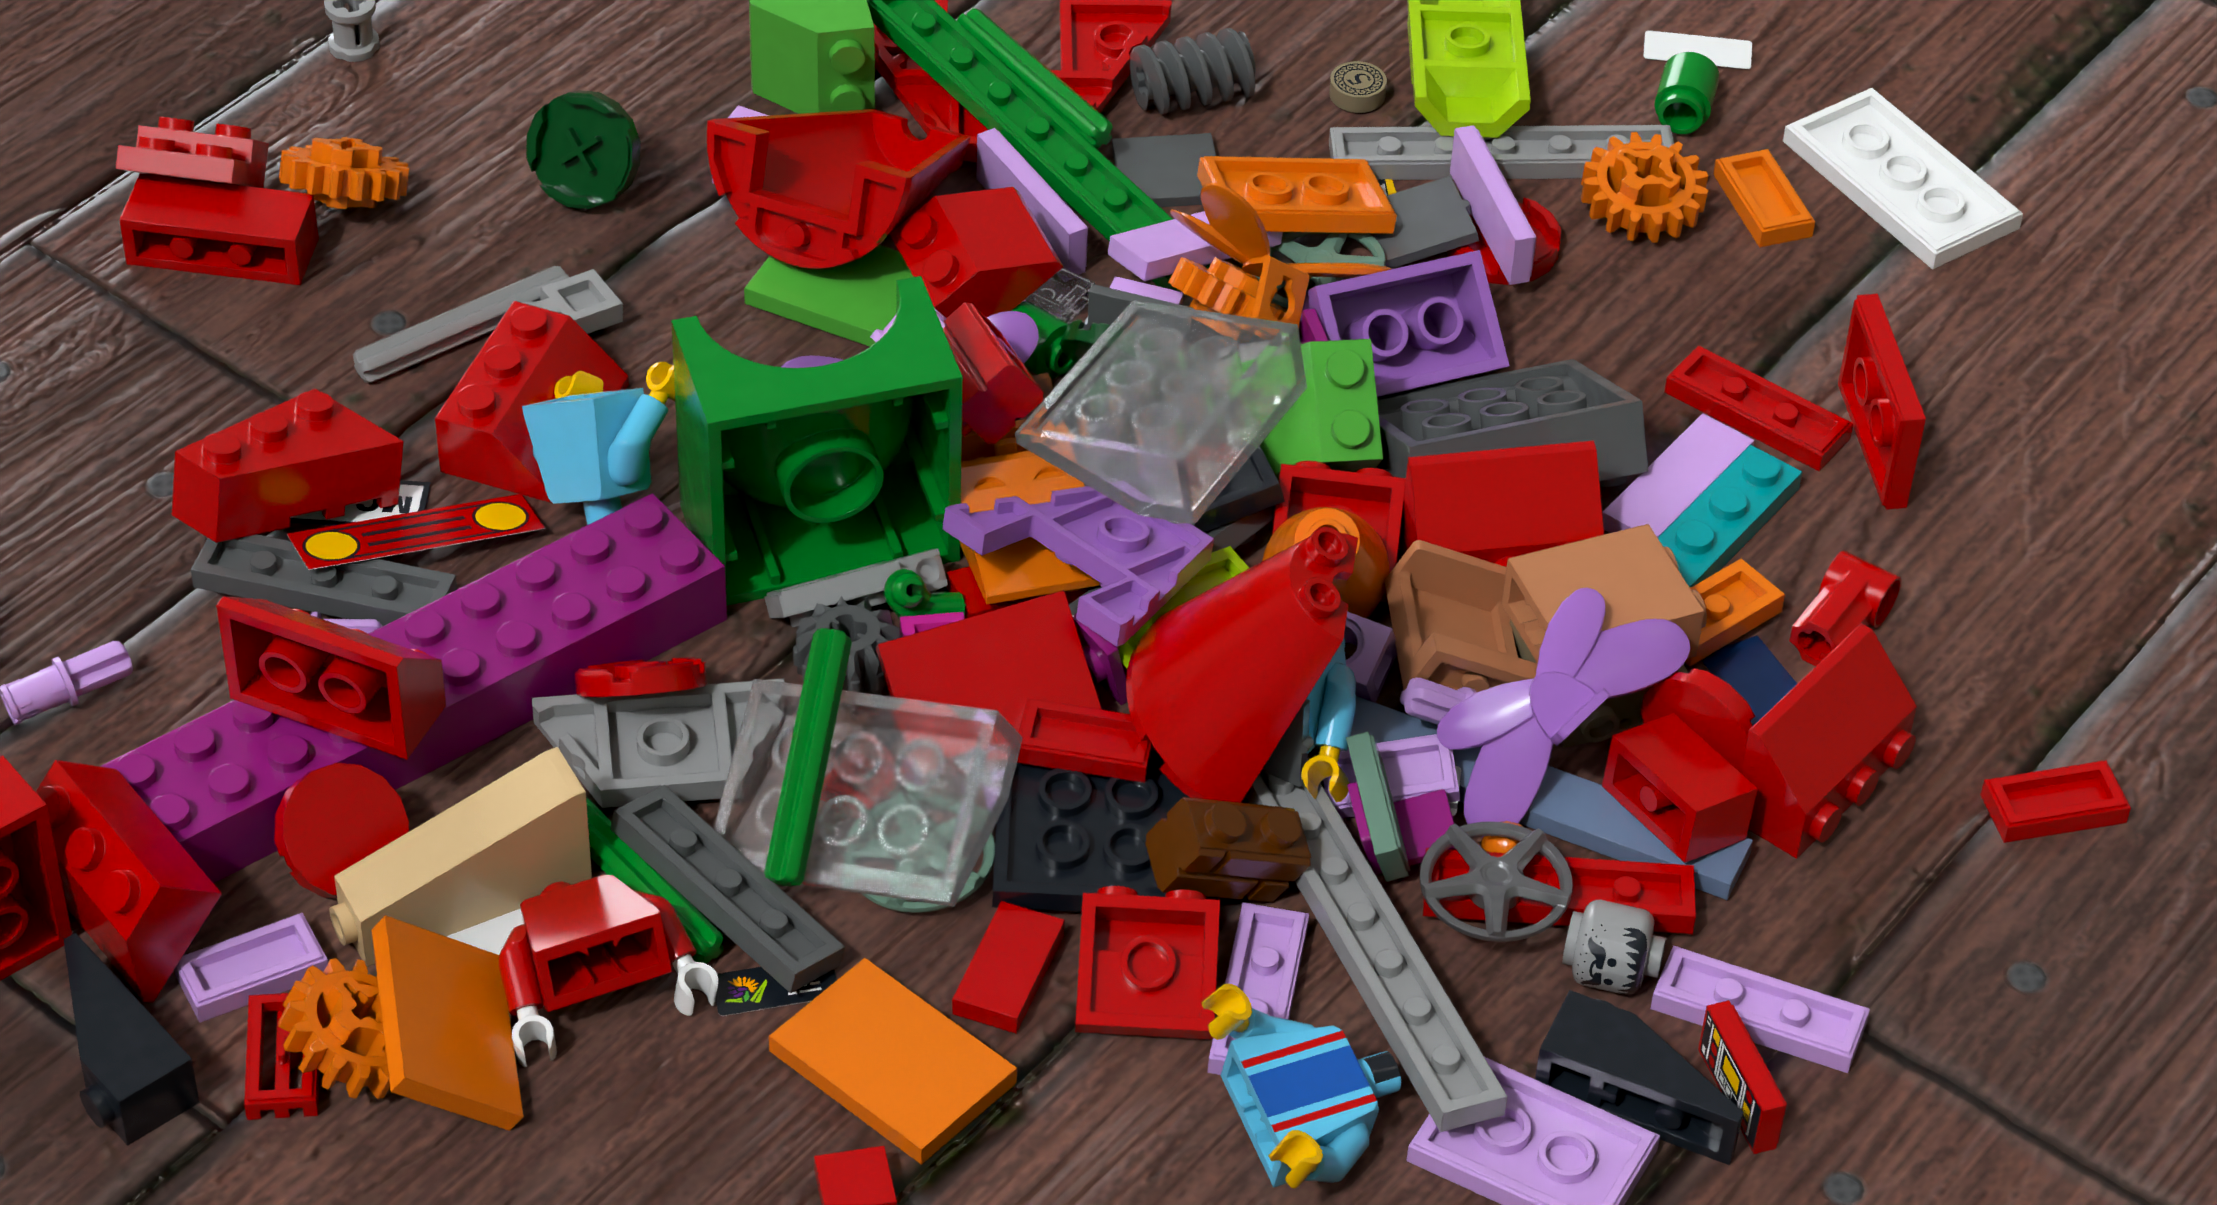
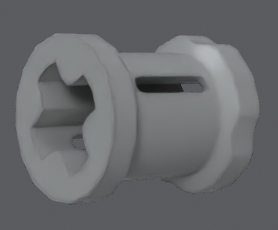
[324,0,380,62]

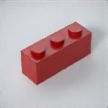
[119,173,319,285]

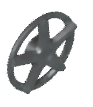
[1420,822,1573,942]

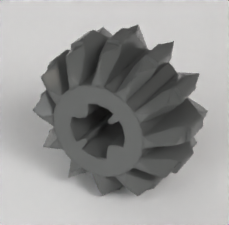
[793,596,902,705]

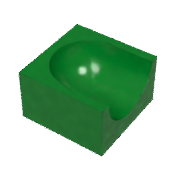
[671,276,963,606]

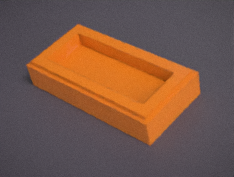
[1713,149,1815,248]

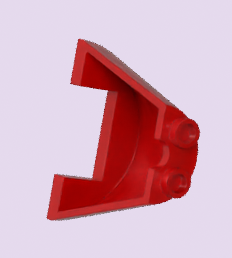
[707,109,971,269]
[1126,526,1358,803]

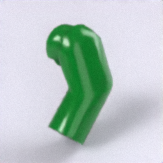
[884,569,965,619]

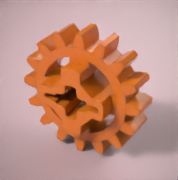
[1581,132,1708,243]
[279,137,410,209]
[1168,257,1287,342]
[278,958,390,1099]

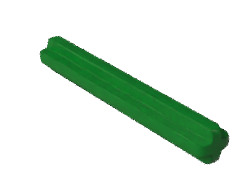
[957,8,1113,149]
[764,628,852,887]
[586,796,724,964]

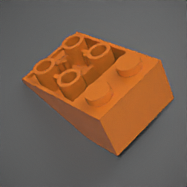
[960,414,1100,604]

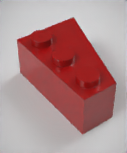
[172,388,404,543]

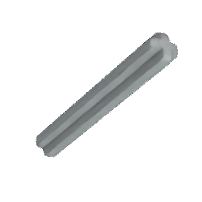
[353,266,569,383]

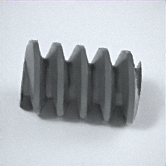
[1130,28,1256,114]

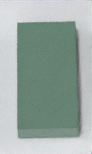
[1346,732,1411,882]

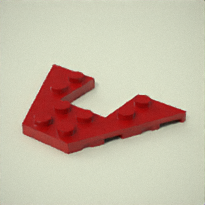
[873,0,1172,162]

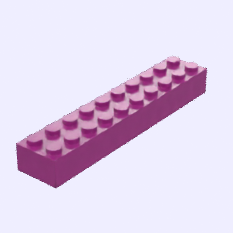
[101,493,727,883]

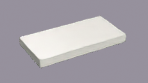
[1783,88,2023,270]

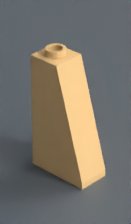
[329,747,592,967]

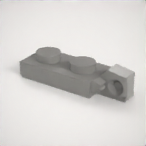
[764,548,948,627]

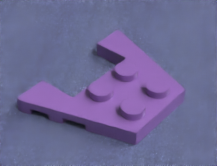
[942,481,1214,647]

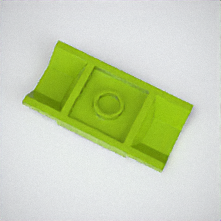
[1407,0,1531,138]

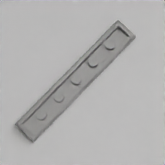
[1329,125,1674,180]

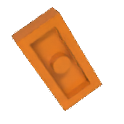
[1685,558,1785,666]

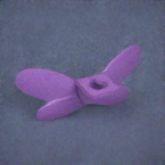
[1437,588,1691,838]

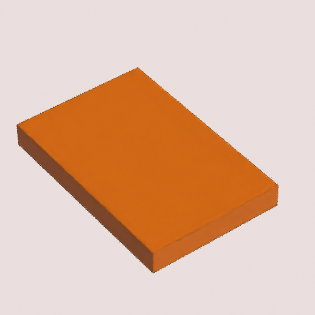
[1197,156,1397,234]
[372,915,524,1131]
[769,958,1017,1165]

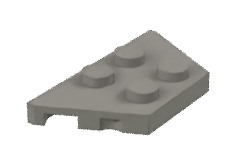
[532,679,785,808]

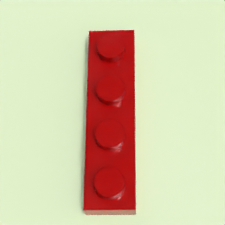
[1423,848,1696,934]

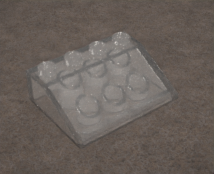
[1015,300,1307,525]
[713,679,1023,907]

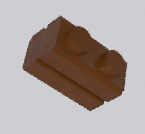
[1145,797,1311,902]

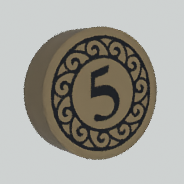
[1329,61,1387,113]

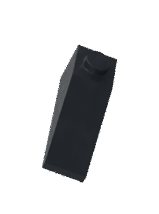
[64,933,200,1146]
[1535,990,1743,1165]

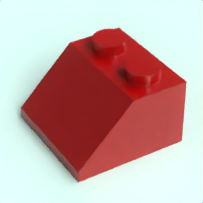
[890,187,1064,318]

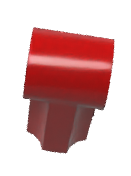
[1789,550,1902,666]

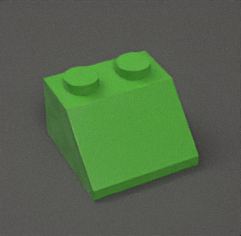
[749,0,875,114]
[1237,339,1383,481]

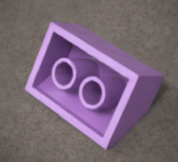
[1299,250,1510,397]

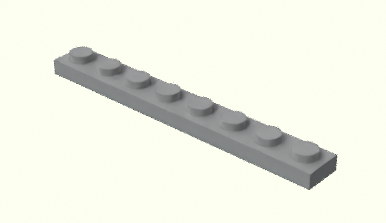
[1245,771,1507,1132]

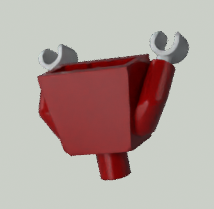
[498,875,718,1067]

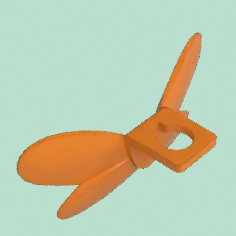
[1170,183,1391,339]

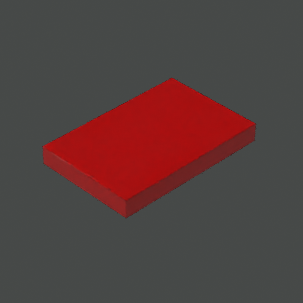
[1838,293,1926,510]
[876,590,1102,772]

